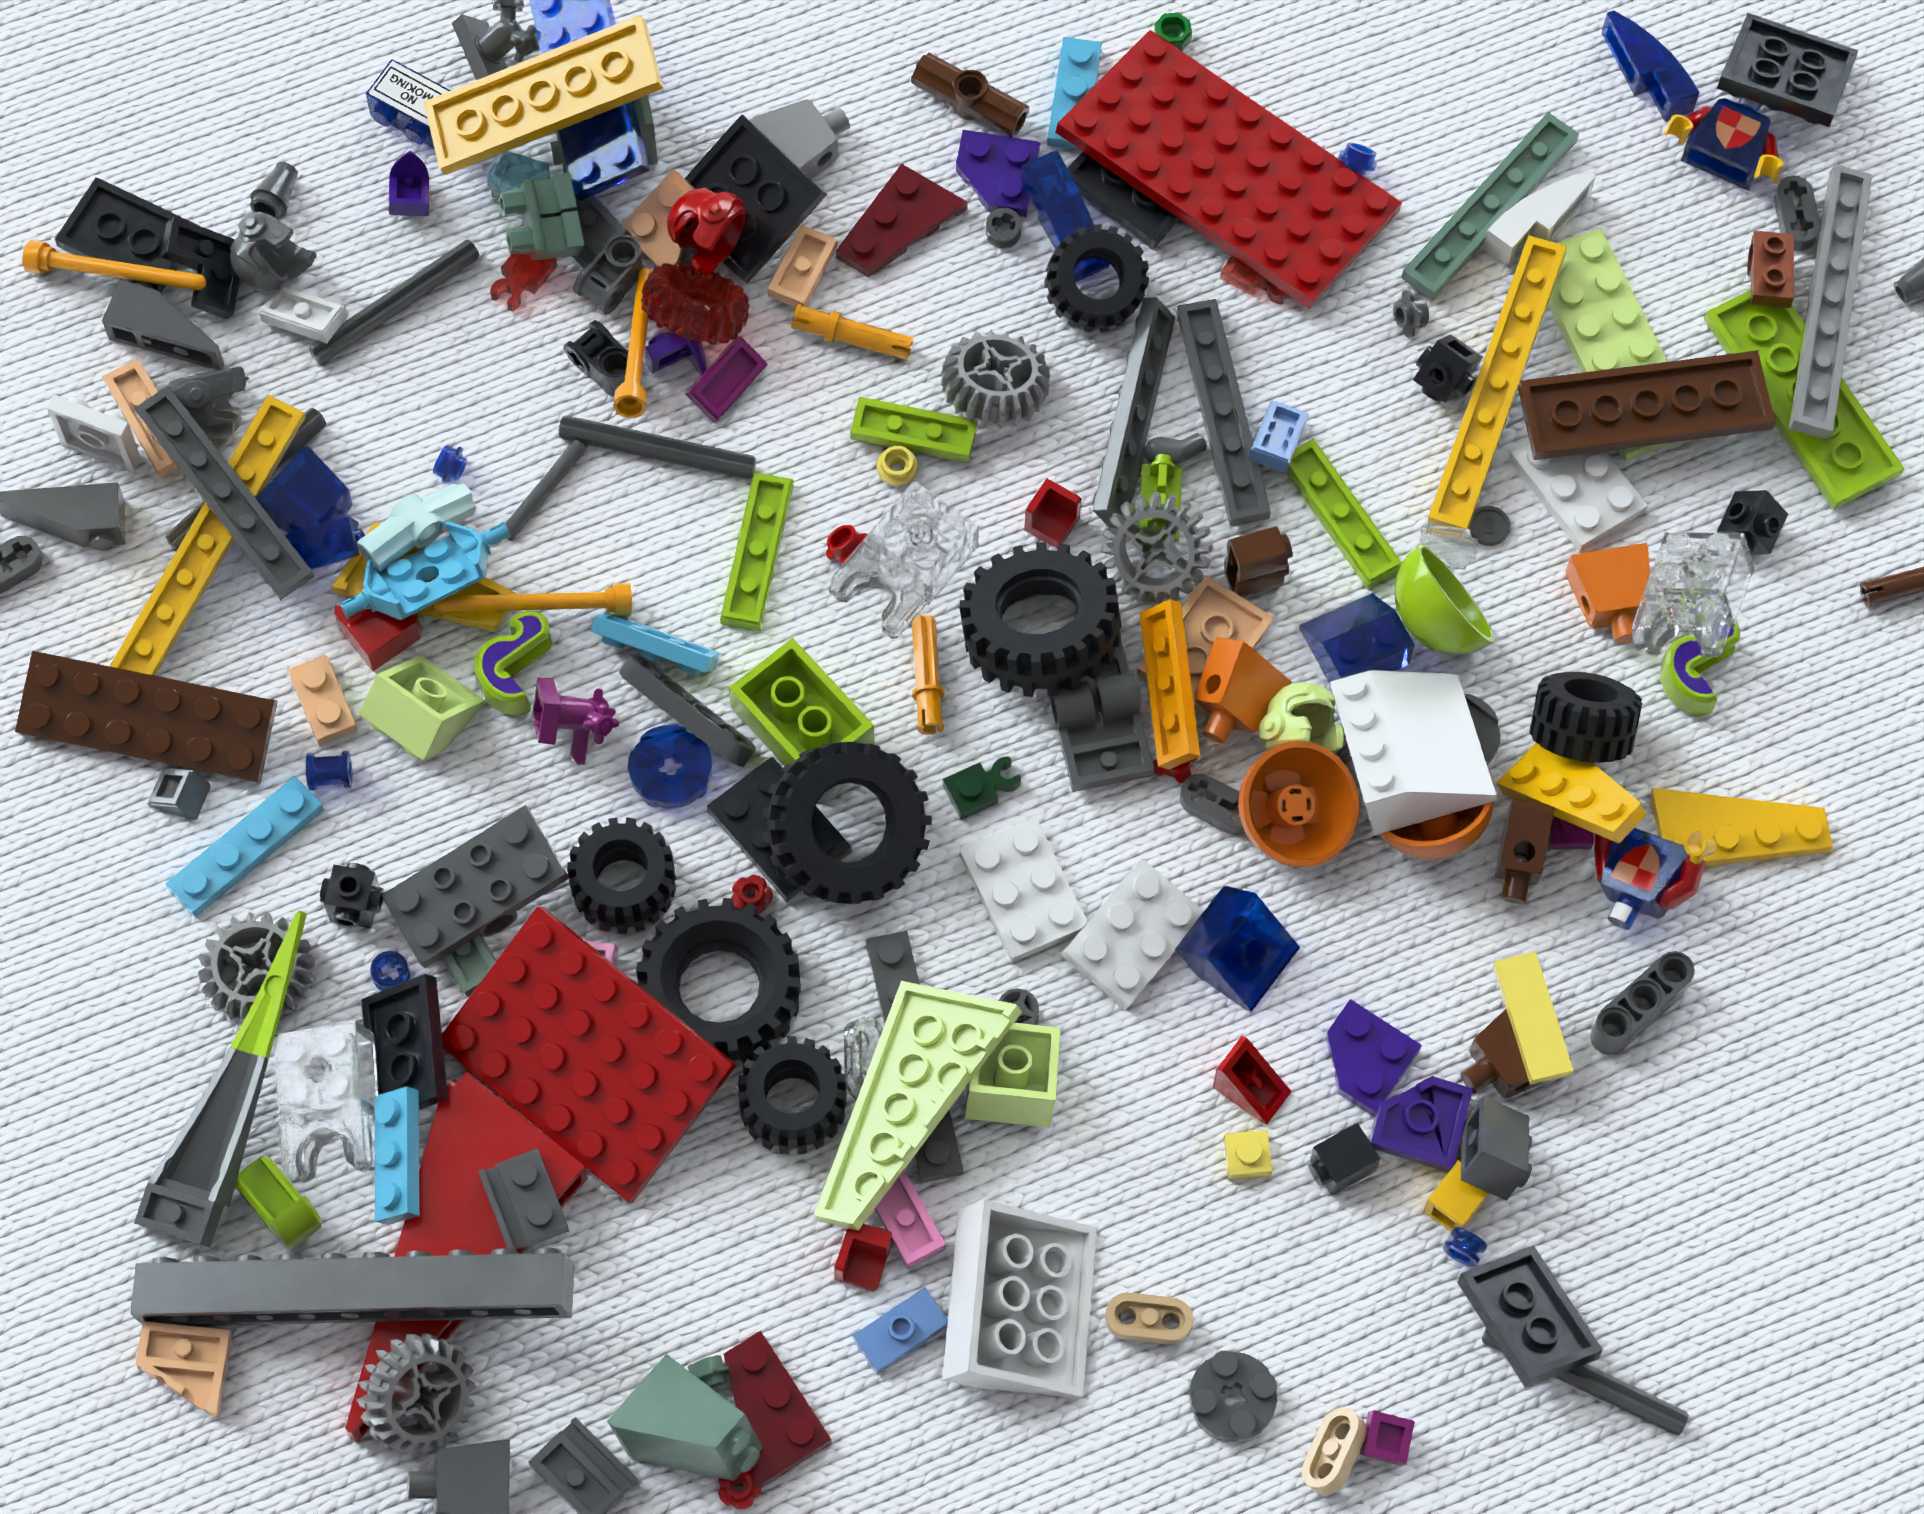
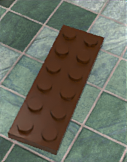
[1518,350,1775,460]
[15,651,278,783]

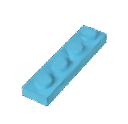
[165,776,324,918]

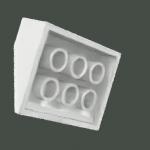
[1330,670,1497,835]
[942,1199,1097,1399]

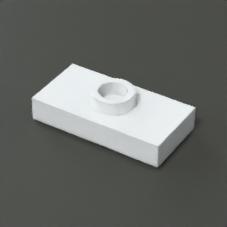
[258,285,349,344]

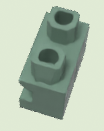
[499,172,584,260]

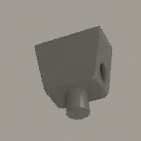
[407,1439,510,1514]

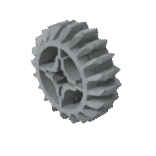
[941,329,1050,429]
[1101,492,1213,604]
[198,911,315,1023]
[357,1334,477,1455]

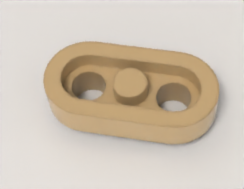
[1105,1292,1194,1345]
[1302,1407,1367,1495]

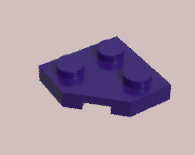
[956,130,1040,218]
[1326,999,1422,1117]
[1369,1076,1473,1172]

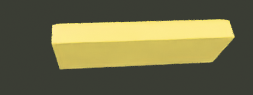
[1493,951,1574,1085]

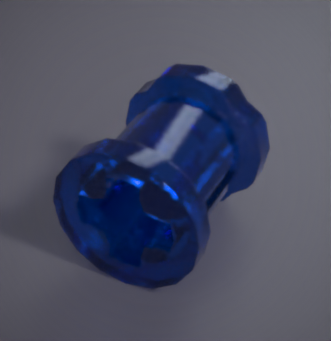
[305,751,353,791]

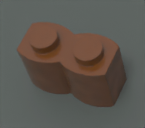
[1224,526,1293,598]

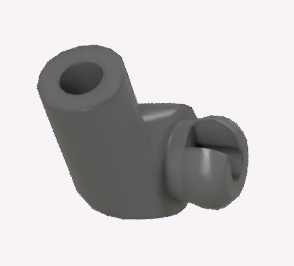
[1144,433,1207,465]

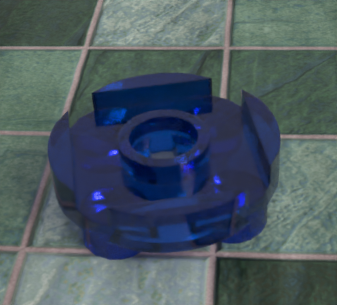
[628,725,712,808]

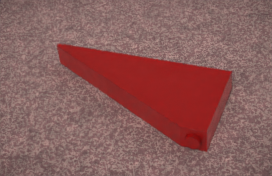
[345,1072,588,1444]

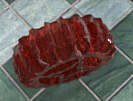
[641,262,750,345]

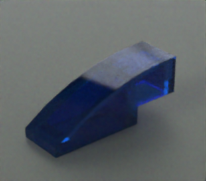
[1601,10,1700,122]
[1021,150,1110,283]

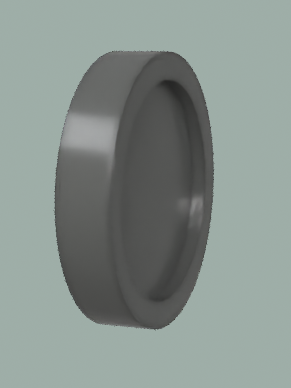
[1469,506,1510,546]

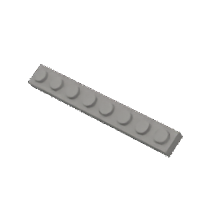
[1789,164,1872,440]

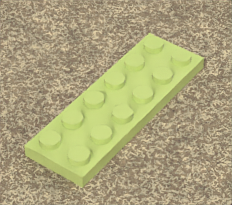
[1548,228,1677,461]

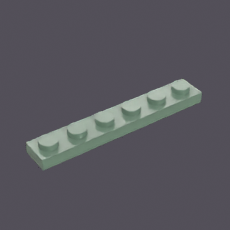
[1401,112,1579,301]

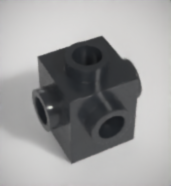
[1413,334,1483,403]
[1717,490,1788,557]
[320,863,384,928]

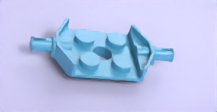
[340,521,511,620]

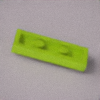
[850,397,978,463]

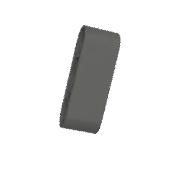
[1590,951,1695,1055]

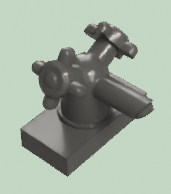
[452,0,545,80]

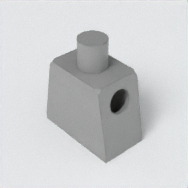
[750,99,850,179]

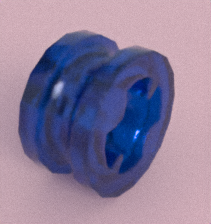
[370,951,411,991]
[1443,1227,1488,1267]

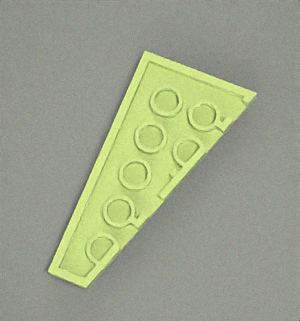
[814,981,1022,1231]

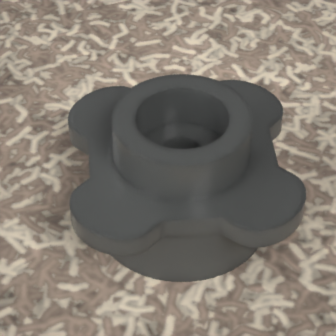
[1393,290,1429,338]

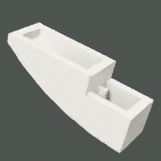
[1482,171,1596,267]

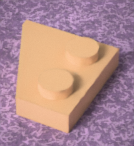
[622,169,695,281]
[135,1321,233,1417]

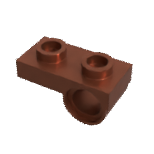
[1747,231,1794,308]

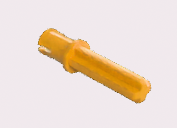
[912,615,945,735]

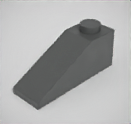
[102,280,224,370]
[0,482,126,550]

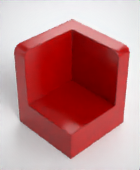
[1024,478,1082,549]
[834,1224,892,1292]

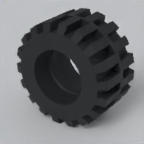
[1044,224,1149,332]
[1529,672,1643,763]
[567,817,676,934]
[738,1036,847,1155]

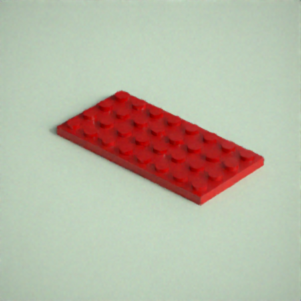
[1055,30,1402,310]

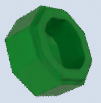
[1154,12,1192,51]

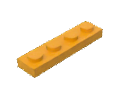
[1139,599,1200,770]

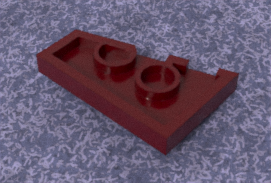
[836,163,968,277]
[723,1331,832,1488]

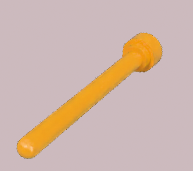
[22,240,206,290]
[613,268,654,418]
[432,583,632,616]

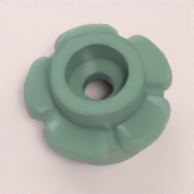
[687,1355,729,1388]

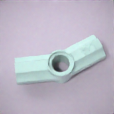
[357,483,476,572]

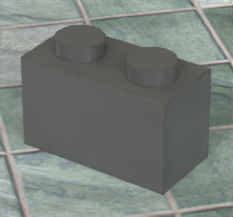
[1461,1096,1532,1201]

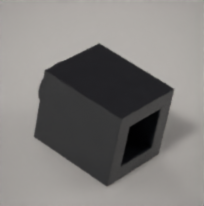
[1308,1123,1380,1195]

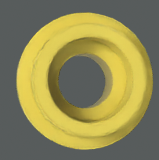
[877,446,918,486]

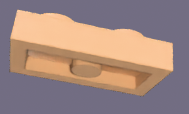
[767,225,838,308]
[287,655,358,746]

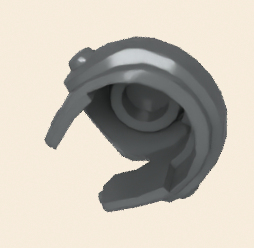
[230,212,317,291]
[169,366,249,441]

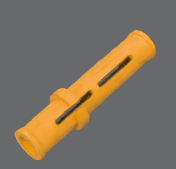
[791,304,914,361]

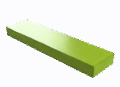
[1286,438,1402,590]
[720,472,794,631]

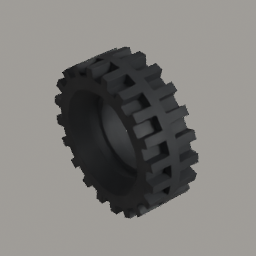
[959,542,1122,697]
[762,742,932,904]
[636,898,801,1065]

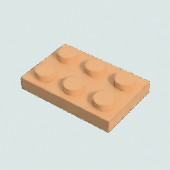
[1137,575,1274,718]

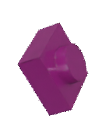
[1549,816,1594,850]
[1359,1410,1415,1466]

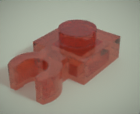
[490,254,558,312]
[1220,255,1286,304]

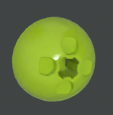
[1394,544,1495,655]

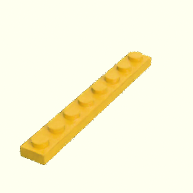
[1428,235,1567,535]
[110,395,306,676]

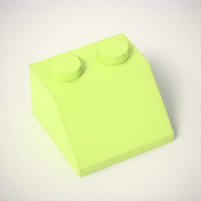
[358,655,485,761]
[964,1023,1060,1128]

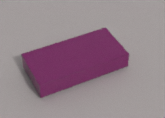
[685,336,768,422]

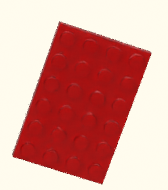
[442,906,737,1203]

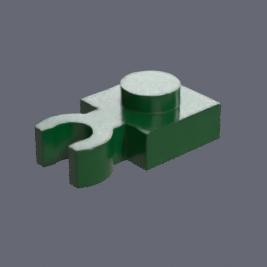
[942,756,1021,820]

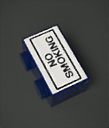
[366,59,451,149]

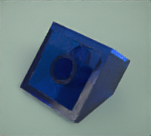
[1299,593,1415,686]
[1175,885,1300,1012]

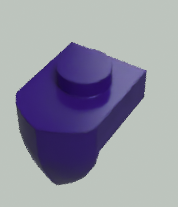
[389,151,429,217]
[644,328,707,376]

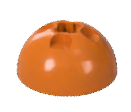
[1238,741,1359,867]
[1380,776,1494,860]

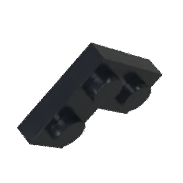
[160,216,240,319]

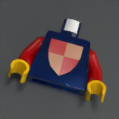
[1663,98,1783,191]
[1594,828,1717,930]

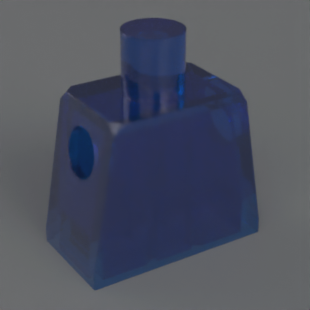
[256,445,359,545]

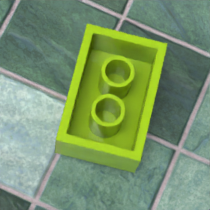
[728,638,874,766]

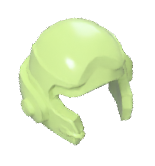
[1259,682,1344,753]

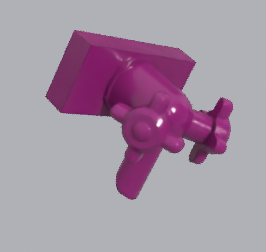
[532,677,619,766]

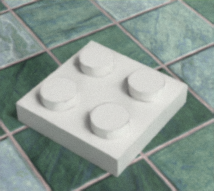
[47,395,141,472]

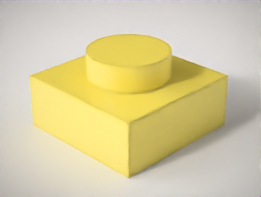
[1224,1130,1272,1180]

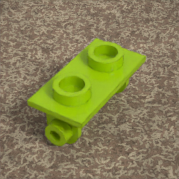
[1139,454,1182,541]

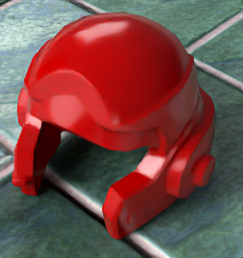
[667,188,746,275]

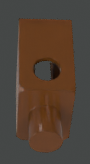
[1495,799,1555,904]
[1460,1009,1571,1099]

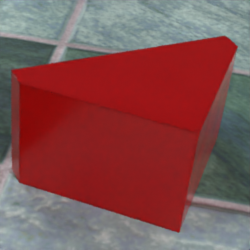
[334,605,422,671]
[1212,1036,1292,1124]

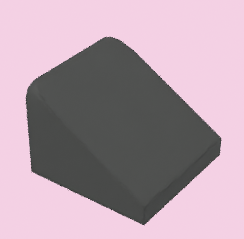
[147,768,211,820]

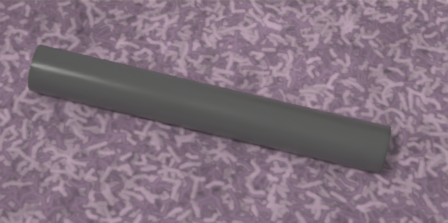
[505,439,587,540]

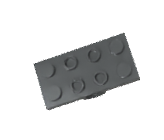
[1047,641,1154,792]
[381,805,570,968]

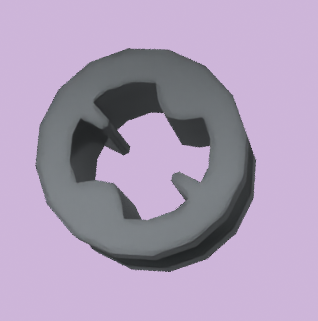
[986,208,1022,249]

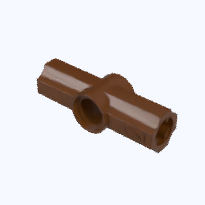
[911,52,1030,137]

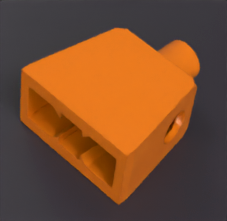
[1565,543,1652,644]
[1194,637,1292,744]

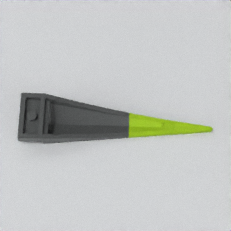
[134,910,306,1247]

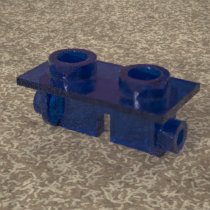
[284,516,365,570]

